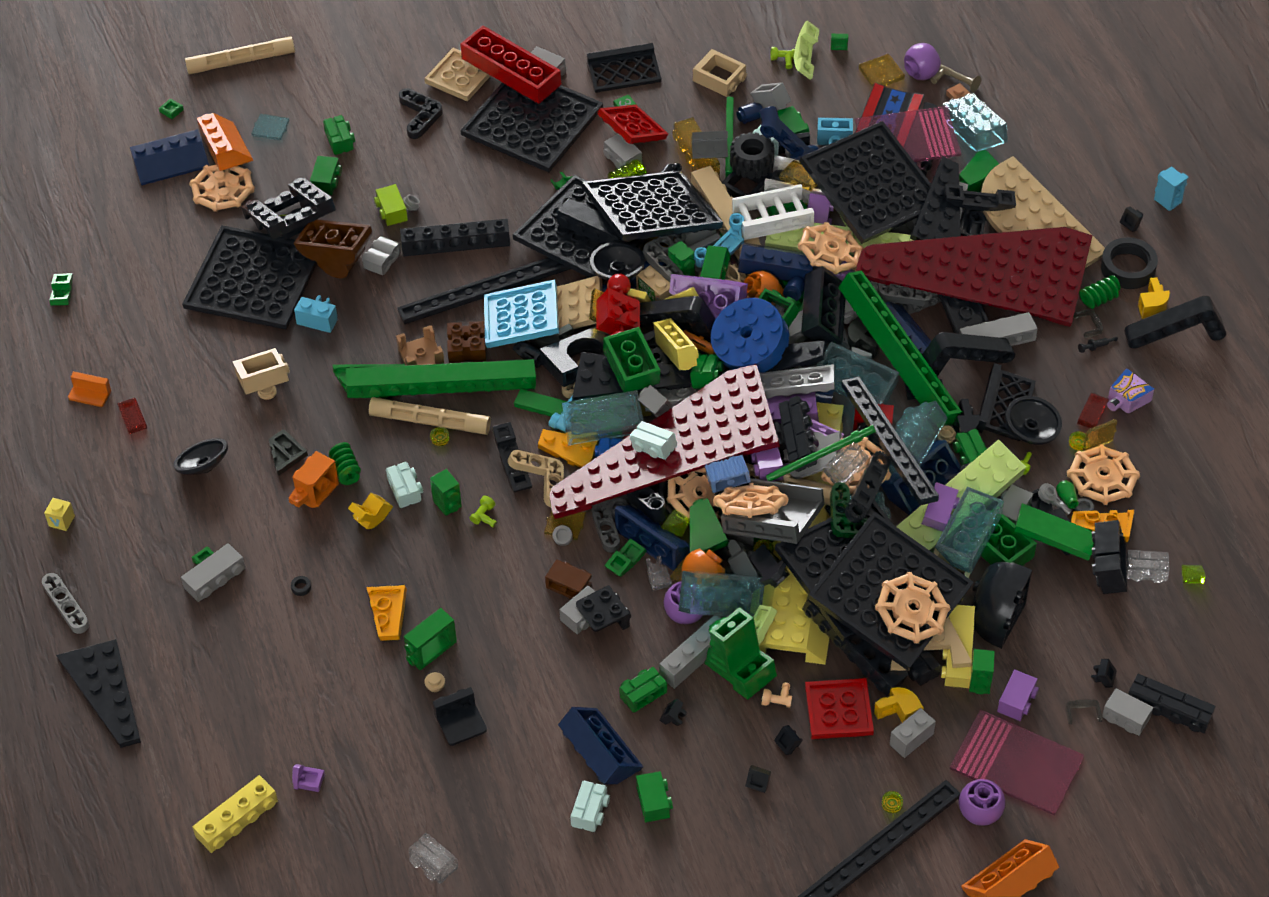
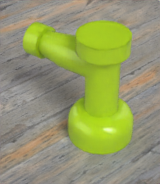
[770,47,795,69]
[469,495,497,528]

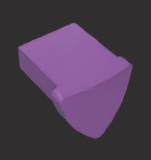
[292,764,325,792]

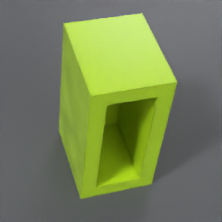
[374,184,408,226]

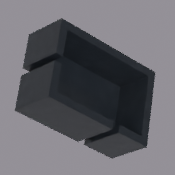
[1092,520,1127,594]

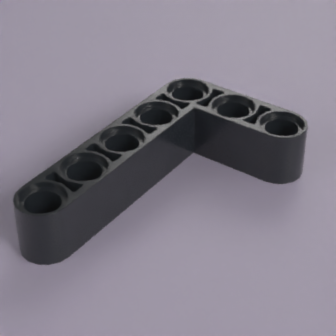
[640,296,716,343]
[1124,296,1226,349]
[922,332,1015,376]
[626,483,668,523]

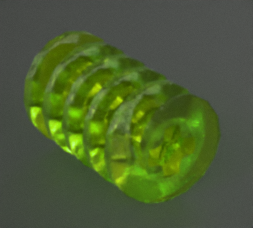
[608,159,647,179]

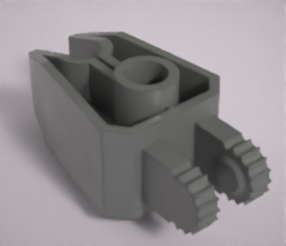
[727,540,764,592]

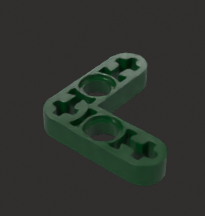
[830,482,868,538]

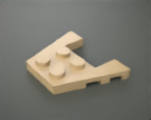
[890,617,972,671]

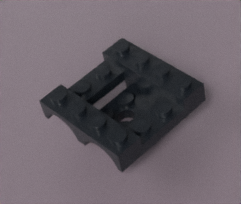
[241,177,336,240]

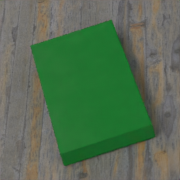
[1014,503,1094,561]

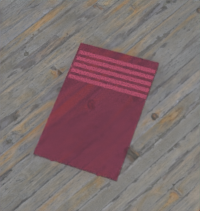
[855,106,961,162]
[950,710,1084,816]

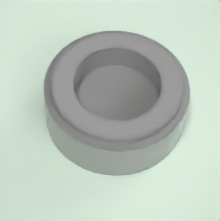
[552,525,573,546]

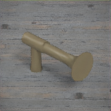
[930,64,981,93]

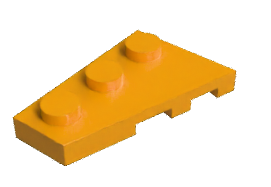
[538,429,598,468]
[1071,510,1134,542]
[366,585,407,641]

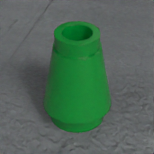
[1056,480,1079,509]

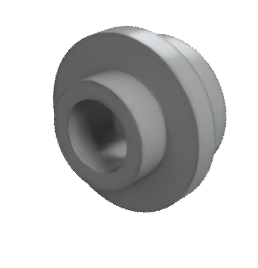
[403,194,420,211]

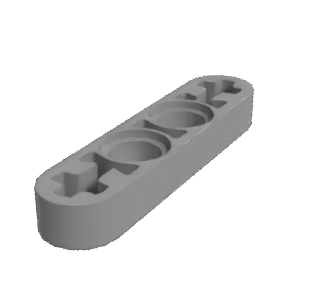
[42,573,89,634]

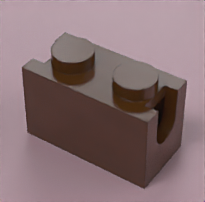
[545,559,592,599]

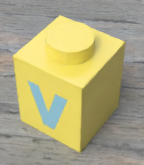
[44,498,75,531]

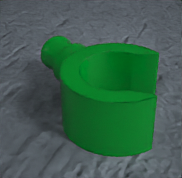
[551,172,573,190]

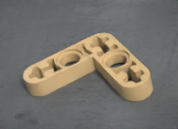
[508,450,564,508]

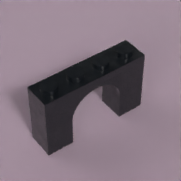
[540,326,610,387]

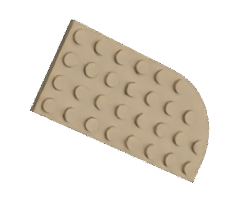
[981,156,1105,268]

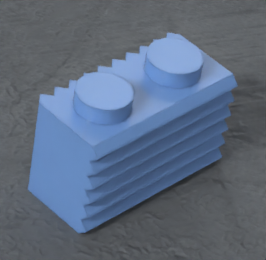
[705,455,751,493]

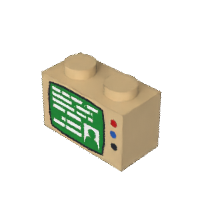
[636,265,673,301]

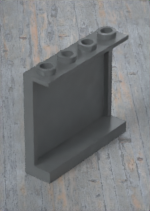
[721,478,825,544]

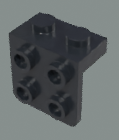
[576,585,631,632]
[433,687,487,746]

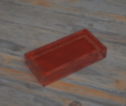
[1077,393,1109,430]
[117,398,147,434]

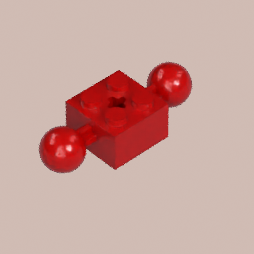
[596,274,640,336]

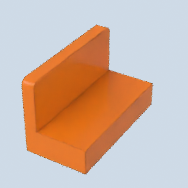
[68,371,111,407]

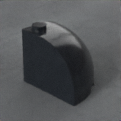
[971,562,1032,649]

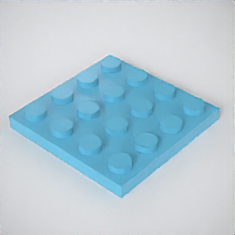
[484,280,559,348]

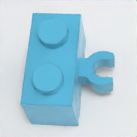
[817,118,853,145]
[1154,166,1189,211]
[294,295,338,333]

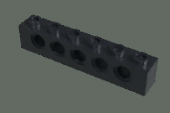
[400,218,510,257]
[802,599,909,696]

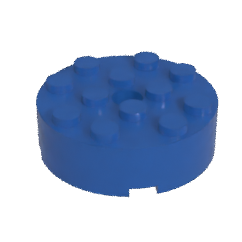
[711,298,789,373]

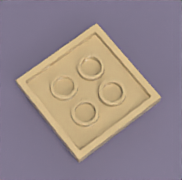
[425,48,490,102]
[557,276,602,329]

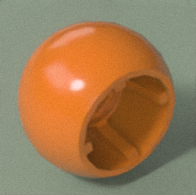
[743,271,781,305]
[682,548,725,591]

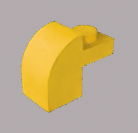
[1138,277,1170,319]
[348,493,393,529]
[874,687,924,723]

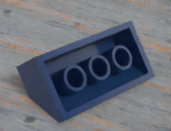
[130,129,209,186]
[738,242,814,281]
[885,302,931,355]
[881,440,961,515]
[615,505,690,573]
[558,707,644,784]

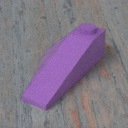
[669,274,748,318]

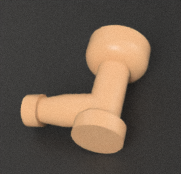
[761,682,792,708]

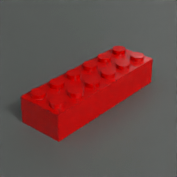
[460,26,561,104]

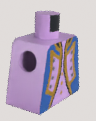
[1107,369,1154,413]

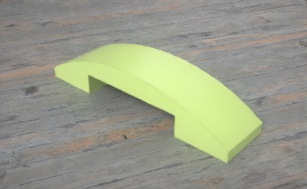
[794,21,819,80]

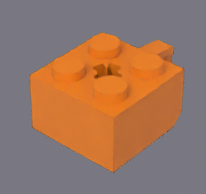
[289,451,339,508]

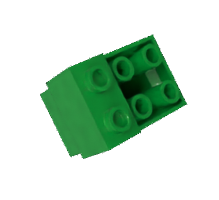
[704,608,777,700]

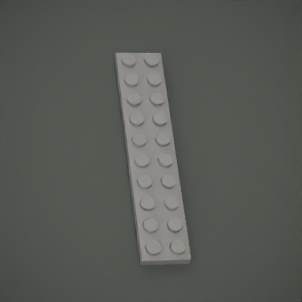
[645,364,835,411]

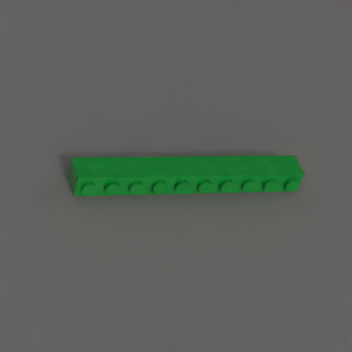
[838,271,962,429]
[346,359,536,398]

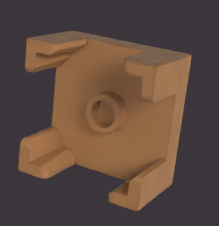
[396,325,444,366]

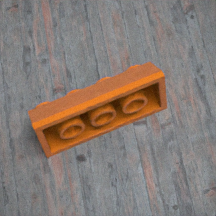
[197,113,253,171]
[961,839,1060,897]

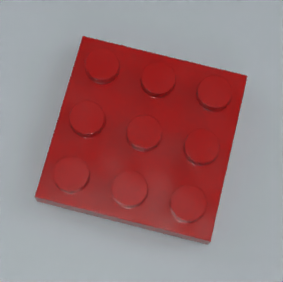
[598,105,668,144]
[805,678,874,739]

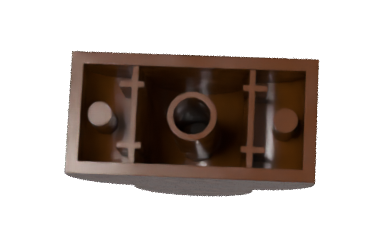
[294,219,372,278]

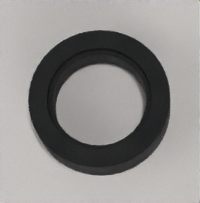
[1101,237,1158,289]

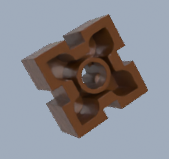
[447,321,486,363]

